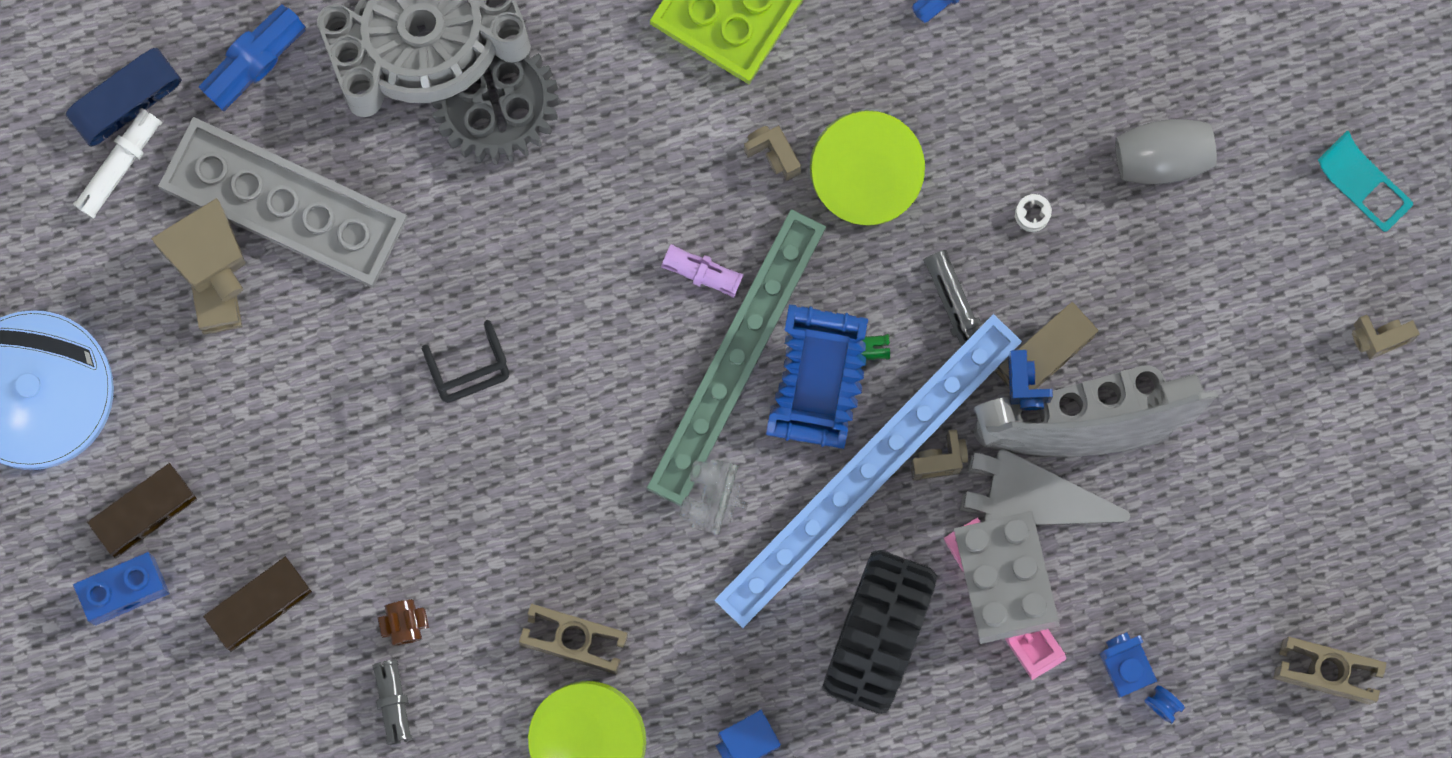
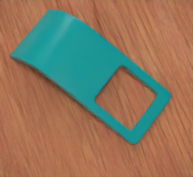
[1318,130,1413,232]

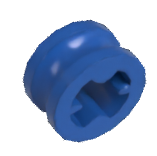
[1144,685,1185,724]

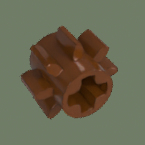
[378,599,429,646]

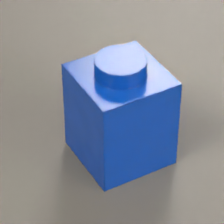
[715,709,781,758]

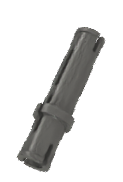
[923,250,982,347]

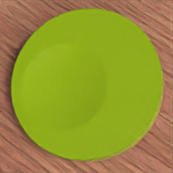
[810,110,925,225]
[528,681,646,758]

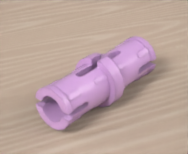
[661,244,744,298]

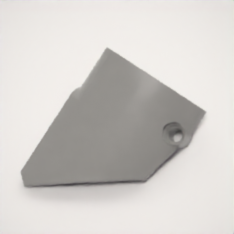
[974,365,1218,457]

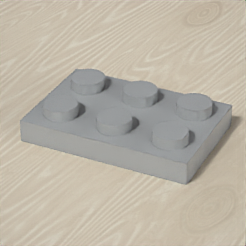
[954,511,1060,644]

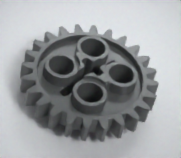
[432,51,560,165]

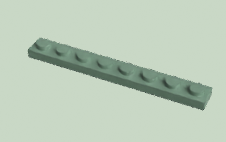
[647,209,826,508]

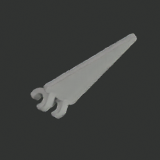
[960,449,1130,525]

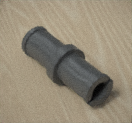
[372,660,413,745]

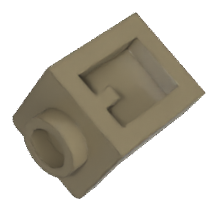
[744,125,801,181]
[1352,314,1420,360]
[910,429,968,480]

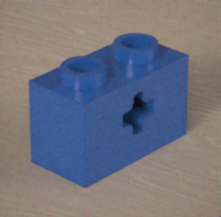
[73,552,170,626]

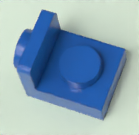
[1008,350,1053,411]
[1100,632,1157,698]

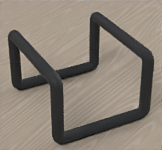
[422,320,509,403]

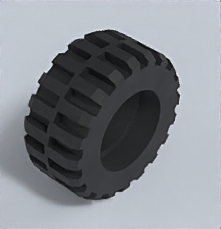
[822,550,937,714]

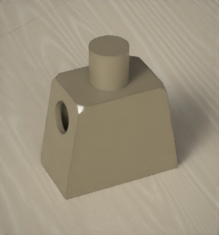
[151,198,246,302]

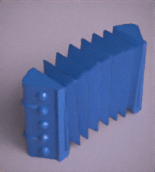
[766,304,868,449]

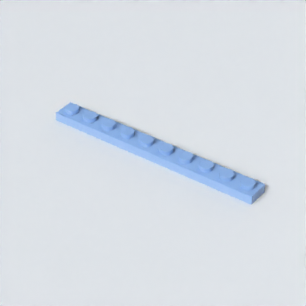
[714,314,1022,628]

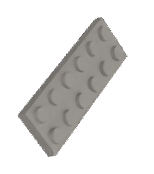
[158,117,408,288]

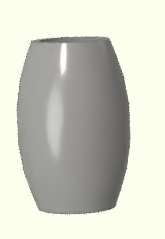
[1115,119,1217,184]

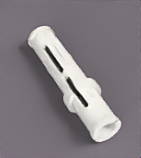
[73,108,162,219]

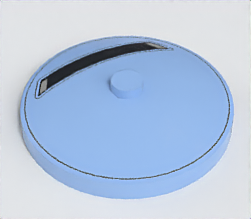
[0,311,114,470]

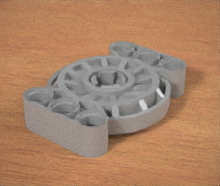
[317,0,531,117]

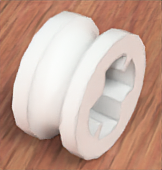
[1015,194,1052,232]

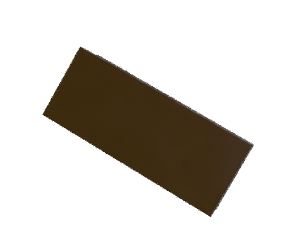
[87,462,198,559]
[203,556,313,652]

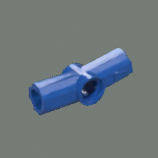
[198,4,306,111]

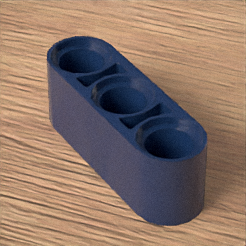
[66,48,182,147]

